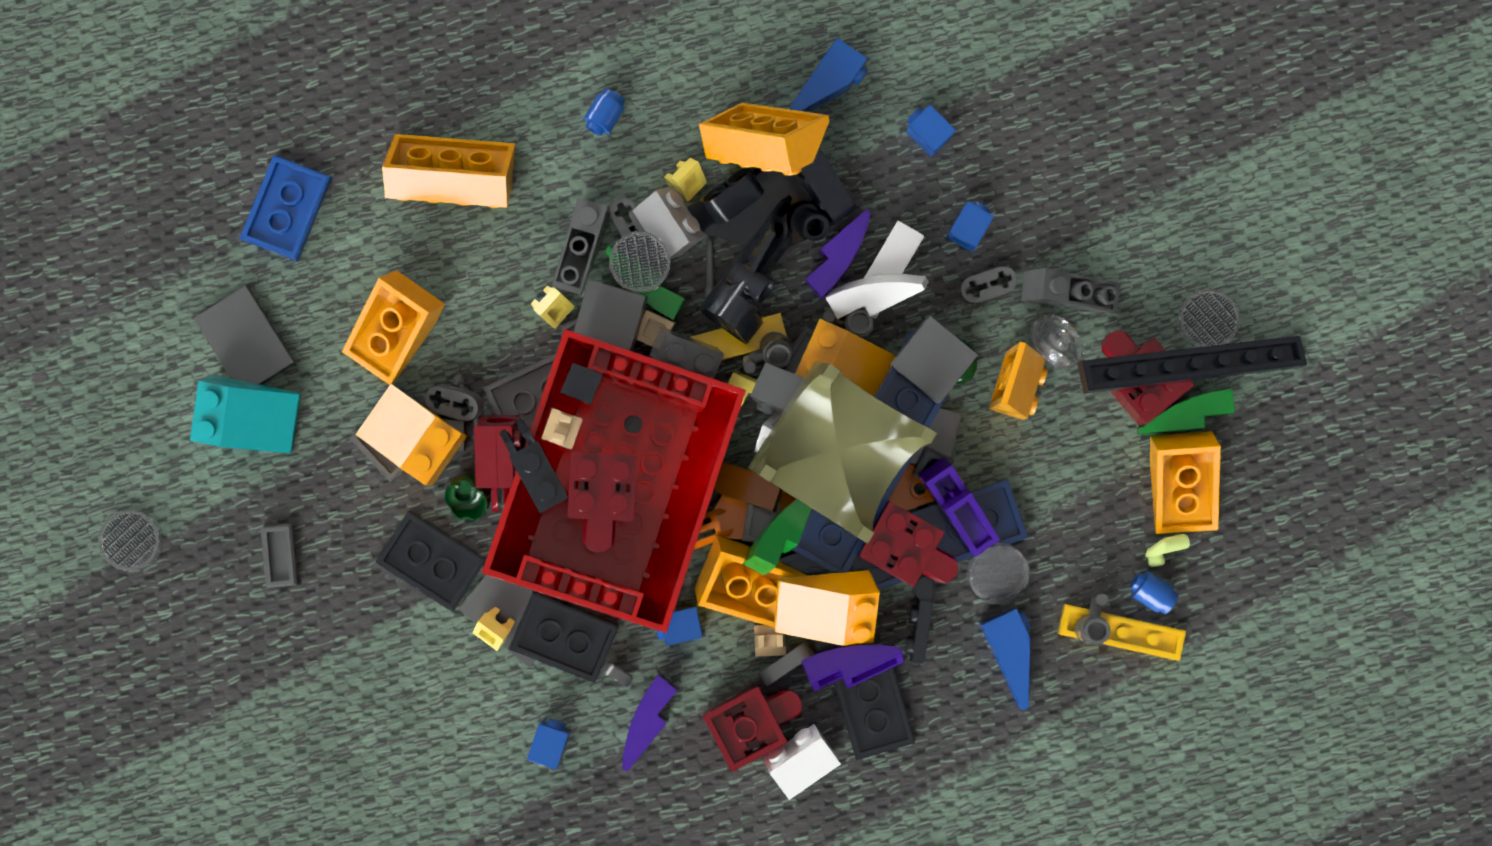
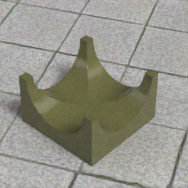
[748,361,937,544]

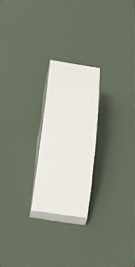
[859,221,924,319]
[826,274,929,319]

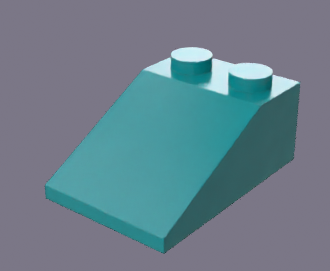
[190,375,301,453]

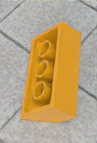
[699,103,829,176]
[382,134,515,208]

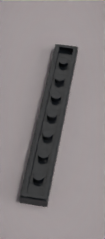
[1077,336,1307,394]

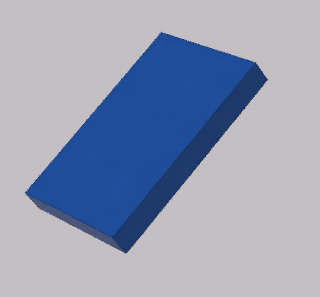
[239,155,332,262]

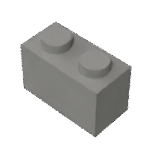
[632,186,705,261]

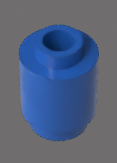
[583,88,625,136]
[1129,571,1179,614]

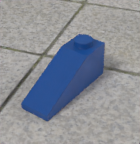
[789,38,868,112]
[979,608,1031,710]

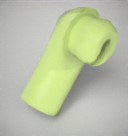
[1145,534,1190,567]

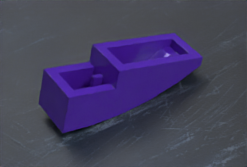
[805,209,871,300]
[918,457,1000,557]
[801,645,903,692]
[622,672,678,772]

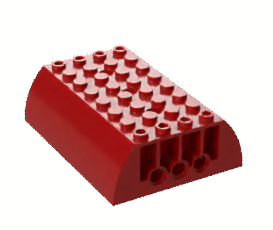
[482,329,746,633]

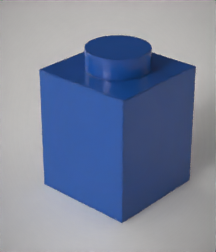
[906,105,956,157]
[946,201,994,252]
[657,606,703,645]
[527,718,571,770]

